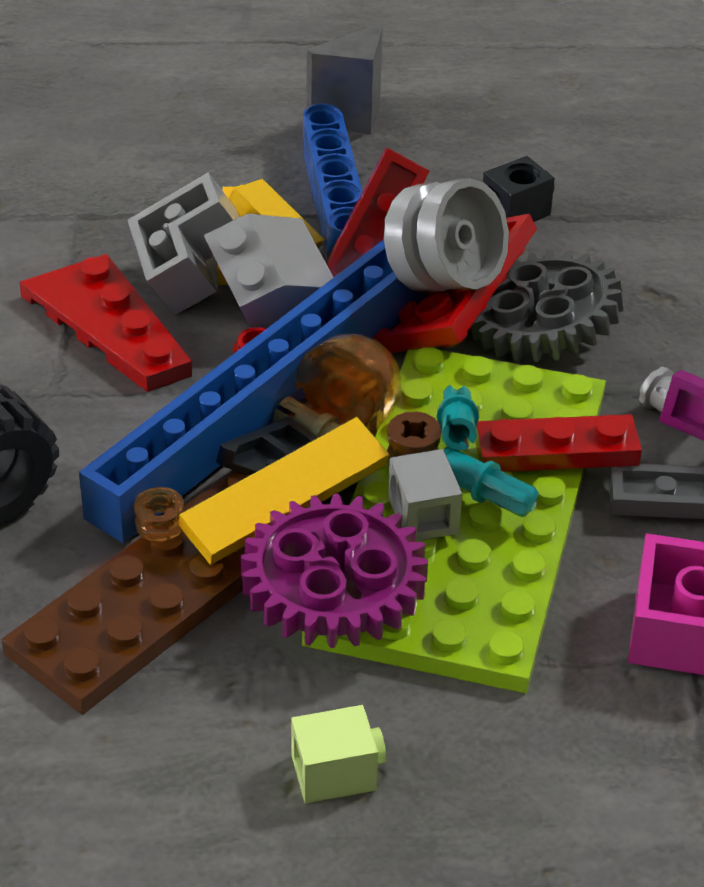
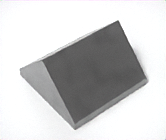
[306,24,383,134]

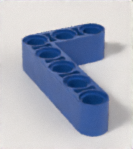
[303,104,362,259]

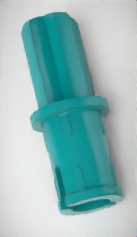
[437,385,479,450]
[443,447,539,517]

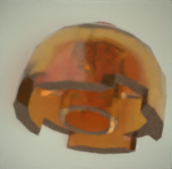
[296,334,402,434]

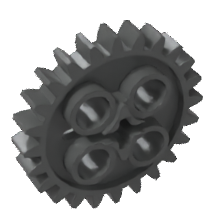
[468,250,624,362]

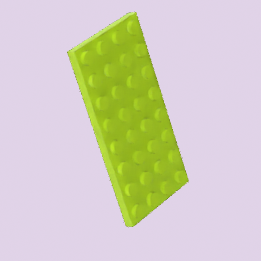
[302,347,606,694]

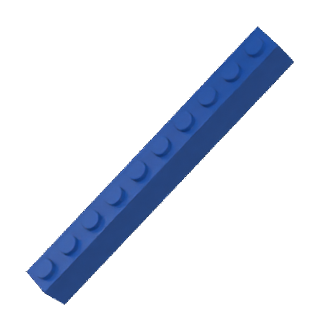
[79,240,430,544]

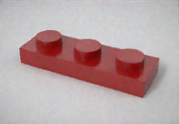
[326,148,430,277]
[475,414,642,472]

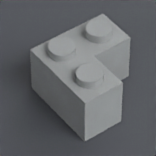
[127,172,239,315]

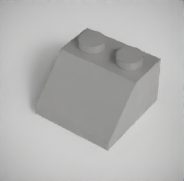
[204,214,334,329]

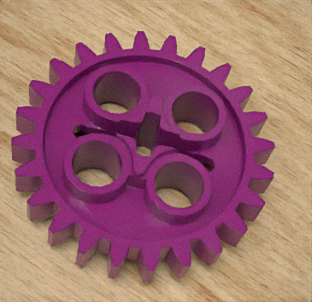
[241,494,428,648]

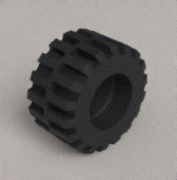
[0,384,59,524]

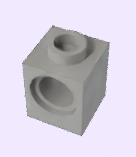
[388,449,462,541]

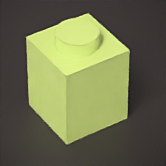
[291,705,386,804]

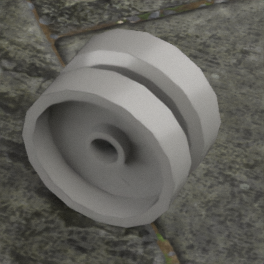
[384,178,509,293]

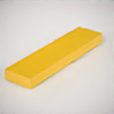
[178,417,389,565]

